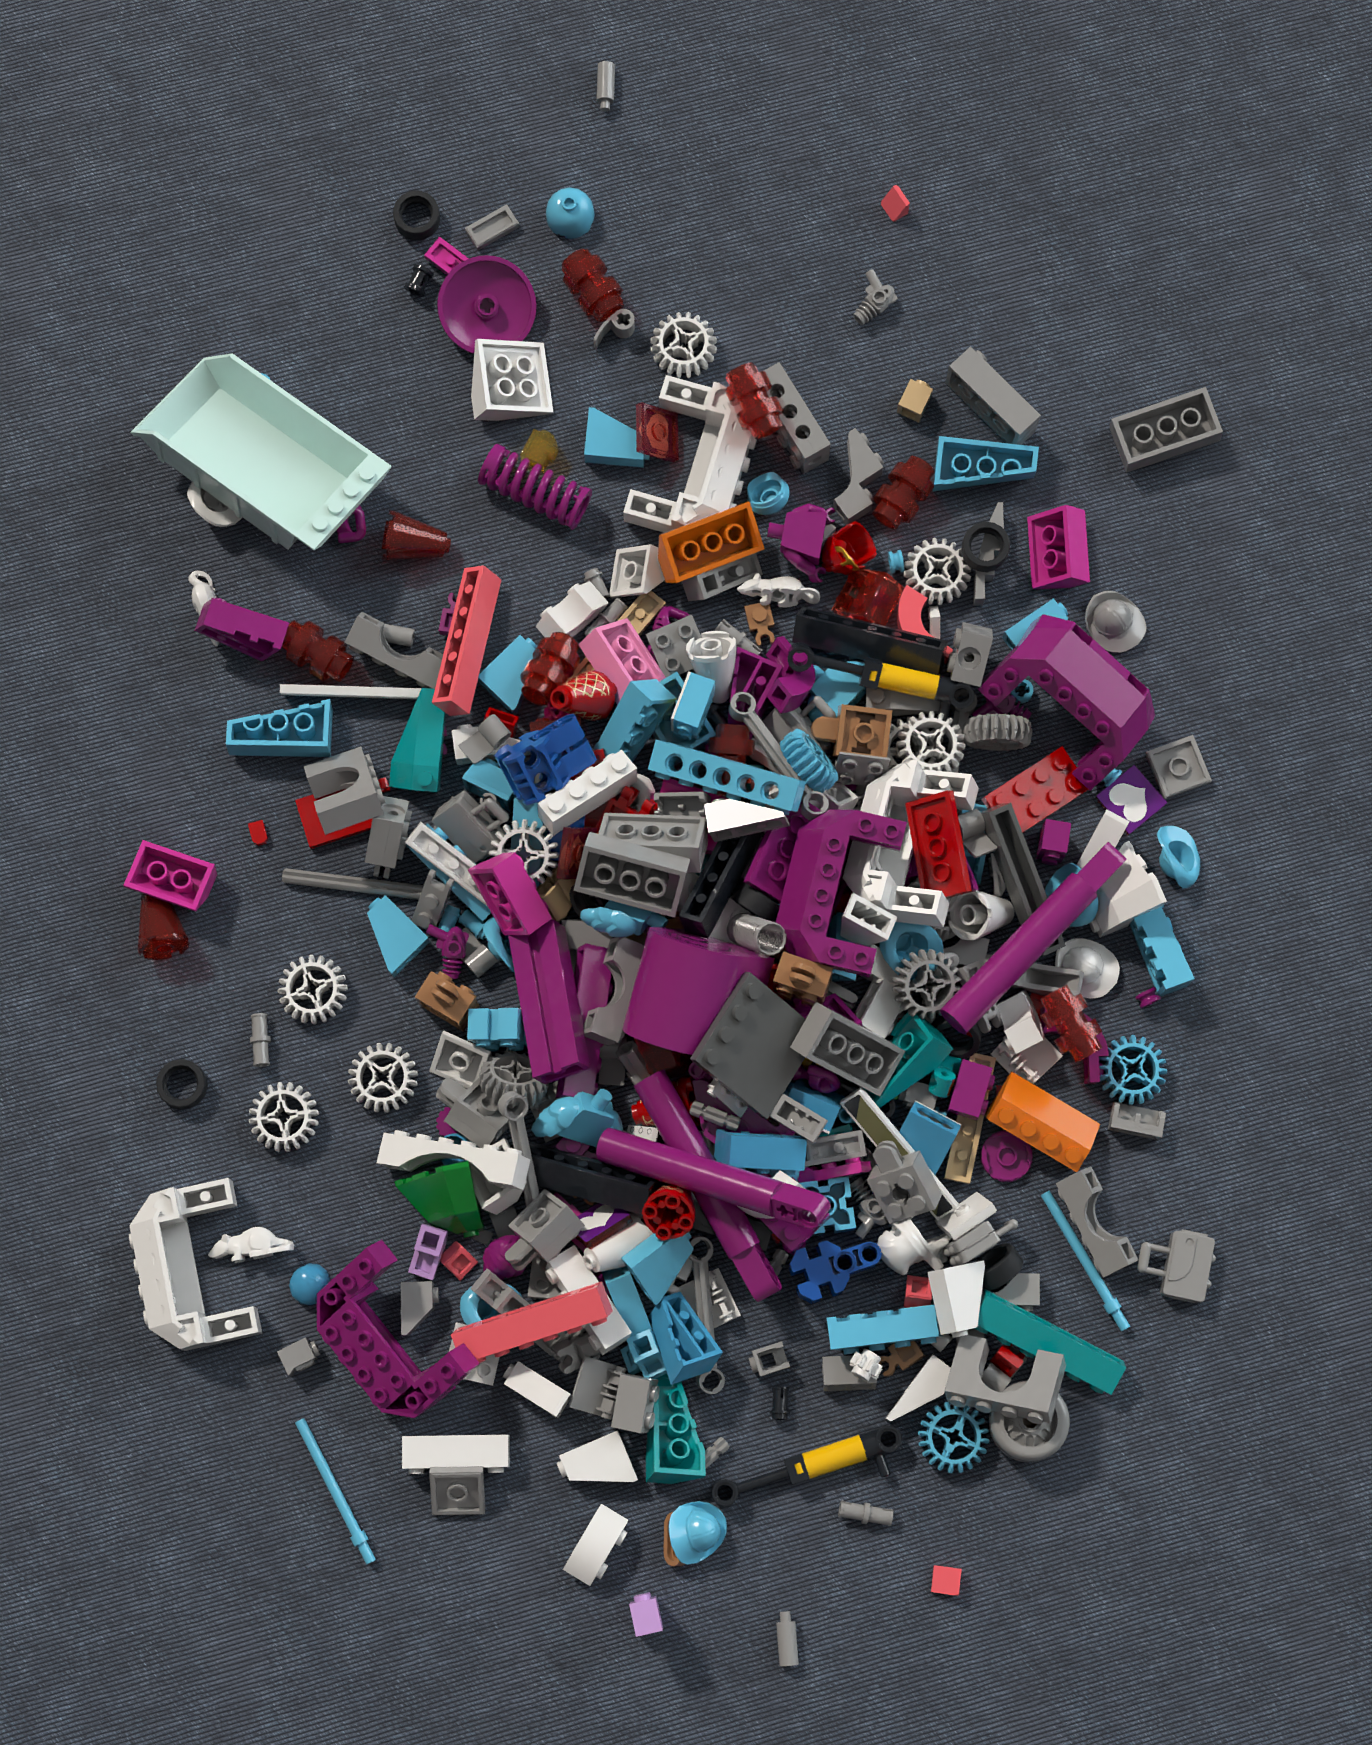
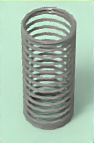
[727,913,786,956]

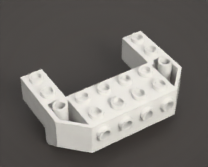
[623,375,758,533]
[843,760,979,927]
[129,1178,262,1351]

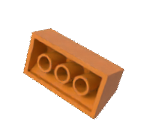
[658,502,765,583]
[985,1071,1100,1172]

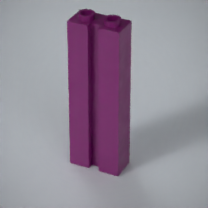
[508,919,590,1084]

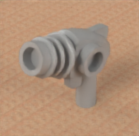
[853,269,898,326]
[850,1177,888,1239]

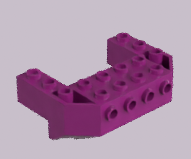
[317,1240,480,1418]

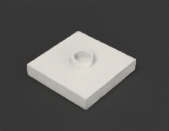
[935,1192,997,1240]

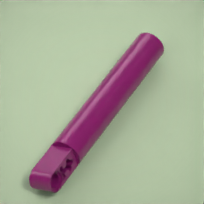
[940,842,1127,1035]
[634,1069,782,1302]
[596,1128,831,1229]

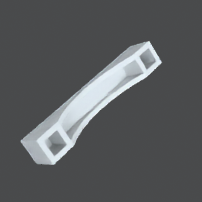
[377,1130,530,1190]

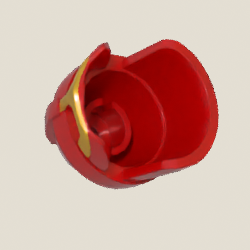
[822,521,877,575]

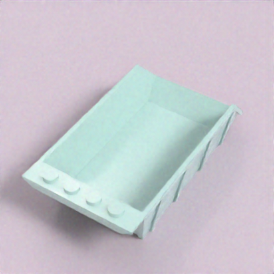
[131,353,391,550]

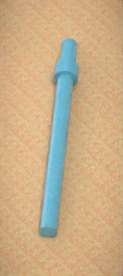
[1041,1190,1130,1331]
[295,1418,376,1565]

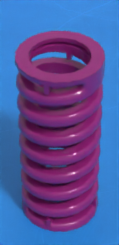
[478,444,592,530]

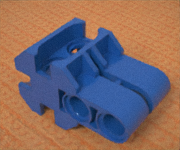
[494,714,597,805]
[788,1240,882,1304]

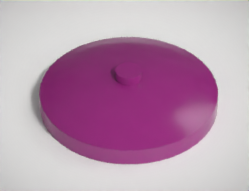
[437,255,536,354]

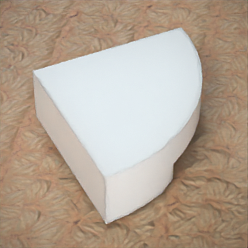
[928,606,940,639]

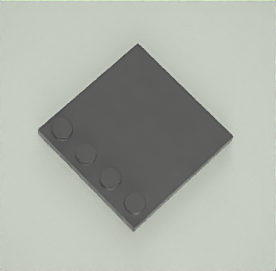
[690,972,806,1119]

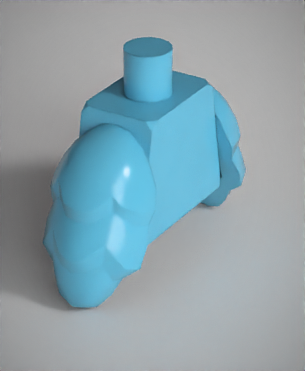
[807,661,866,744]
[580,900,668,937]
[531,1089,623,1147]

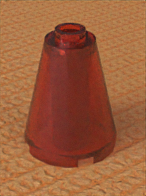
[381,510,451,560]
[138,893,190,960]

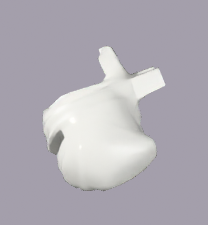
[877,1217,951,1275]

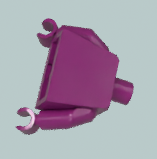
[767,503,835,583]

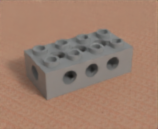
[751,362,831,474]
[598,813,708,873]

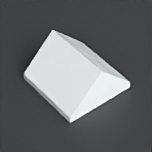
[430,1031,493,1089]

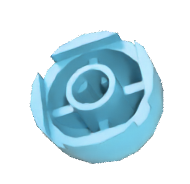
[546,187,595,239]

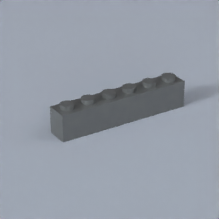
[981,803,1066,956]

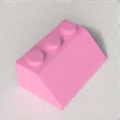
[578,618,666,705]

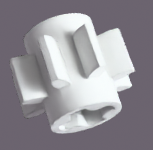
[849,1349,883,1382]

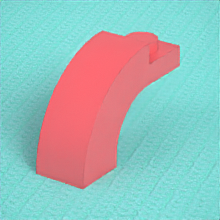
[897,585,953,664]

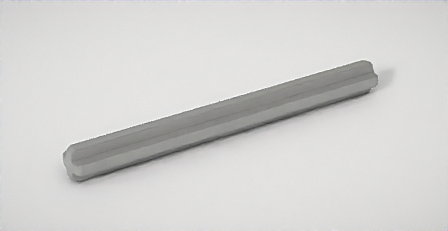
[282,868,424,900]

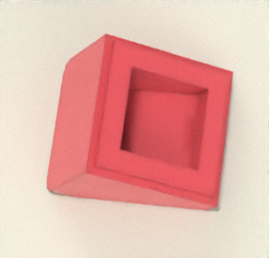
[881,185,910,222]
[440,1241,478,1281]
[904,1275,932,1308]
[931,1565,961,1596]

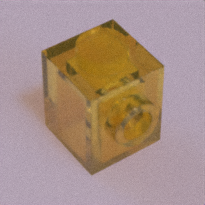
[520,429,559,473]

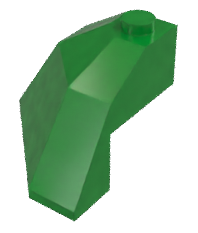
[395,1161,484,1238]

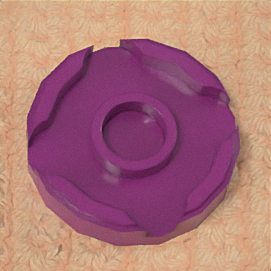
[981,1130,1032,1182]

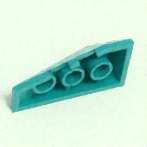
[389,688,446,792]
[862,1012,953,1108]
[646,1374,706,1484]

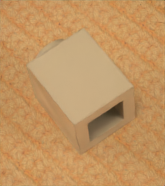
[897,379,933,422]

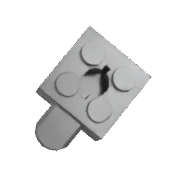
[947,622,993,687]
[365,796,412,879]
[436,1078,519,1148]
[867,1140,942,1224]
[505,1189,585,1271]

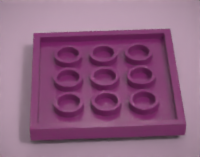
[744,801,852,922]

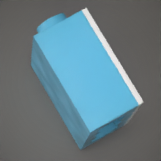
[671,672,715,740]

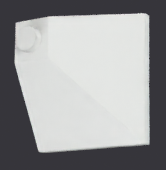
[471,339,553,421]

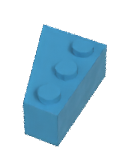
[714,1129,807,1175]
[648,1292,723,1385]

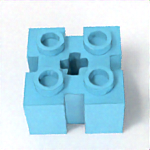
[467,1008,527,1052]
[799,1176,856,1237]

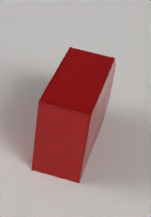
[248,820,268,846]

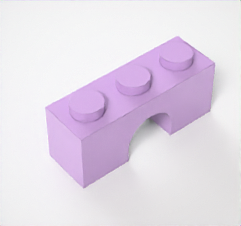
[629,1592,663,1637]

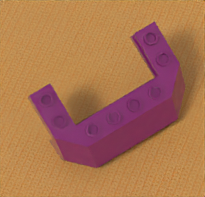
[977,614,1155,791]
[776,809,907,978]

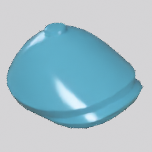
[747,472,789,515]

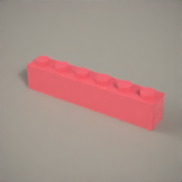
[432,565,502,716]
[451,1281,613,1363]

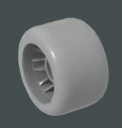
[989,1381,1070,1462]

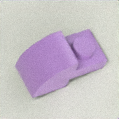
[408,1224,448,1280]

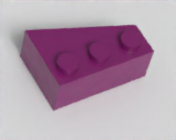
[194,598,289,661]
[727,647,783,740]

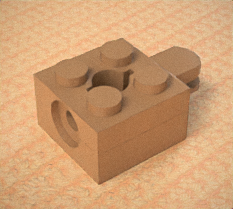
[811,704,893,758]
[773,952,833,1008]
[415,971,480,1032]

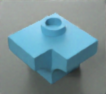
[621,1329,667,1379]

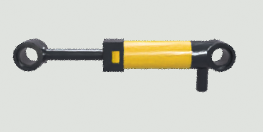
[788,642,975,722]
[712,1426,902,1506]

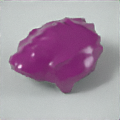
[483,1235,526,1281]

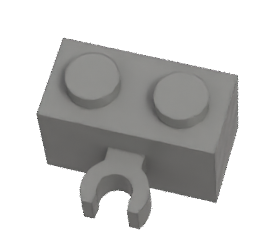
[611,1374,660,1433]

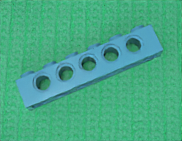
[648,740,806,815]

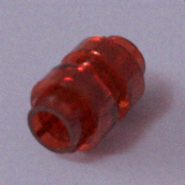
[561,248,624,322]
[725,362,783,439]
[872,456,935,530]
[281,620,354,682]
[520,632,580,706]
[708,724,755,796]
[1040,984,1103,1063]

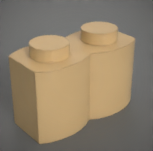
[536,866,577,922]

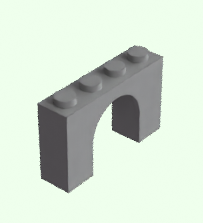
[304,746,385,835]
[944,1335,1066,1424]

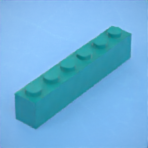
[975,1289,1126,1395]

